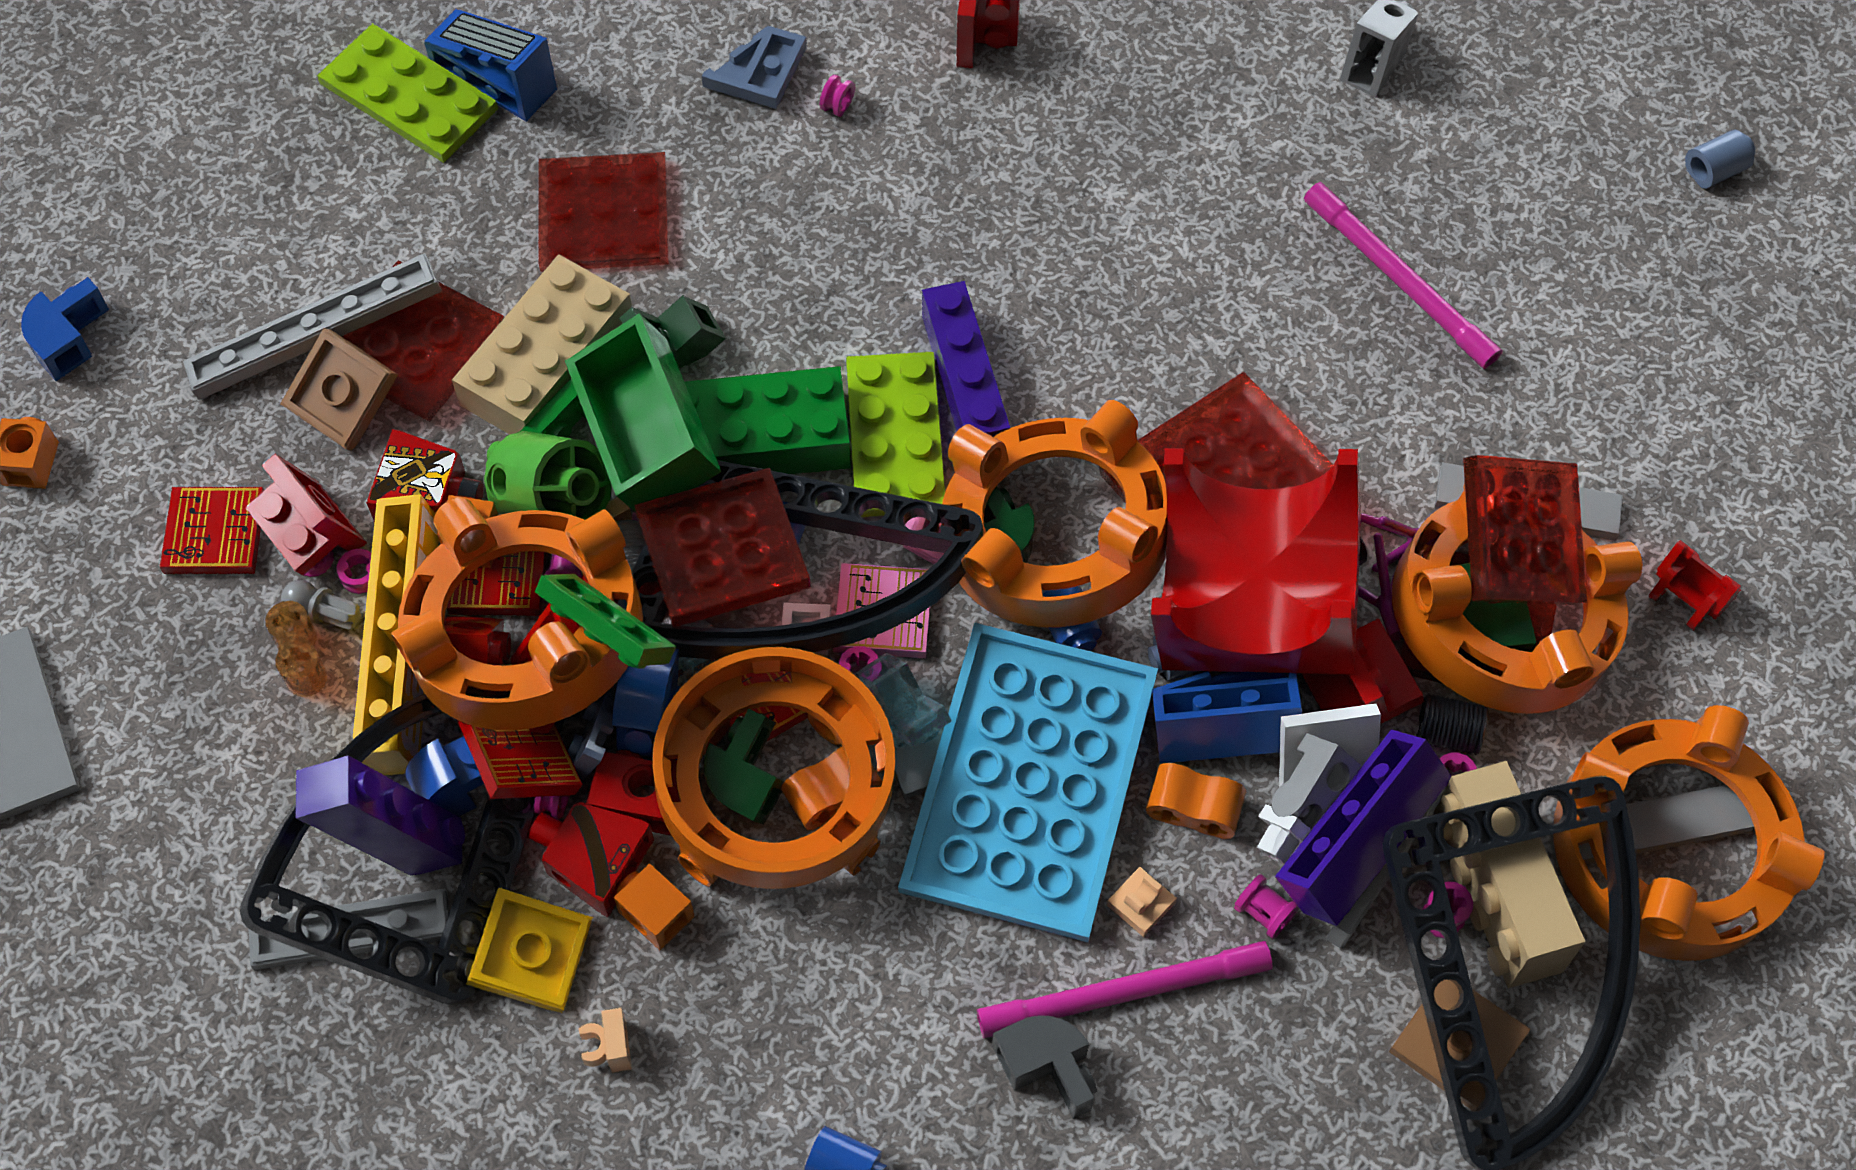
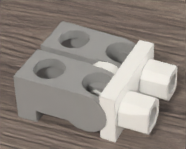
[1257,733,1362,865]

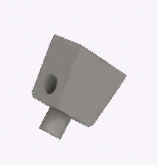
[1339,0,1418,98]

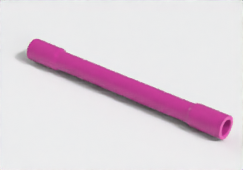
[1304,182,1503,369]
[976,941,1273,1039]

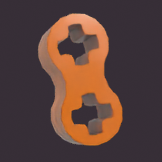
[781,747,882,830]
[1146,763,1246,839]

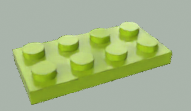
[317,23,498,163]
[846,352,945,517]

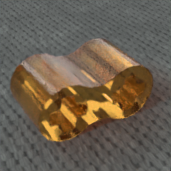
[265,601,327,697]

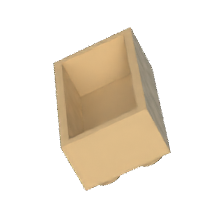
[452,254,632,435]
[1433,761,1586,989]

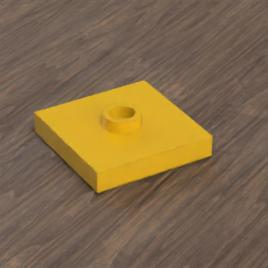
[466,888,593,1013]

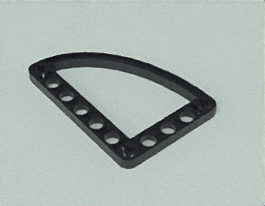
[617,460,984,659]
[240,686,565,1004]
[1383,776,1640,1170]

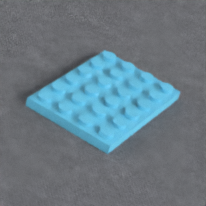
[898,623,1158,942]

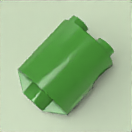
[484,431,612,520]

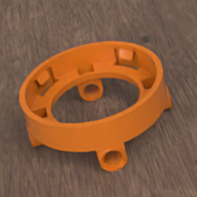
[941,400,1167,627]
[1392,468,1643,714]
[391,497,643,730]
[653,647,895,889]
[1553,705,1825,961]

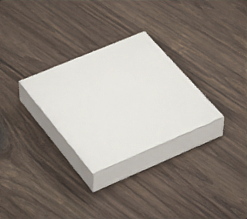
[1279,704,1381,787]

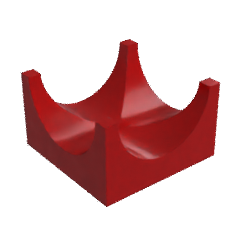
[1151,448,1361,674]

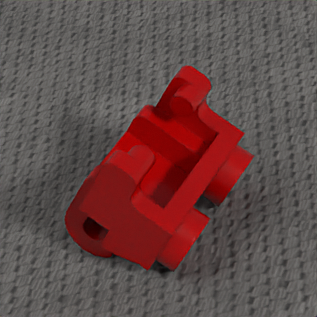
[1649,540,1741,631]

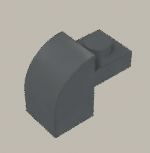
[992,1016,1097,1119]

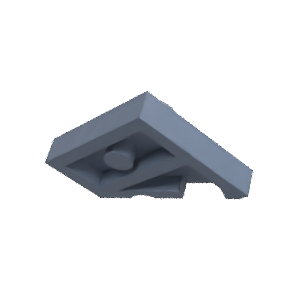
[702,26,807,109]
[566,684,617,782]

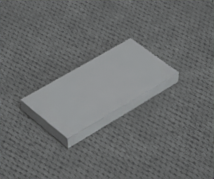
[0,627,81,821]

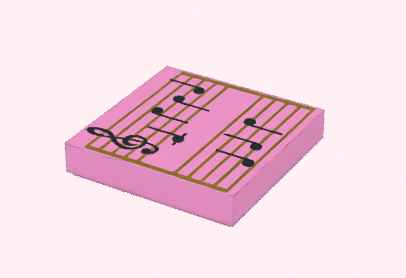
[833,563,930,659]

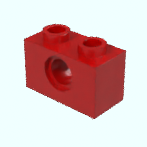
[444,616,511,666]
[586,750,680,836]

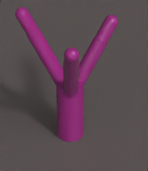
[1361,513,1439,572]
[1358,532,1403,641]

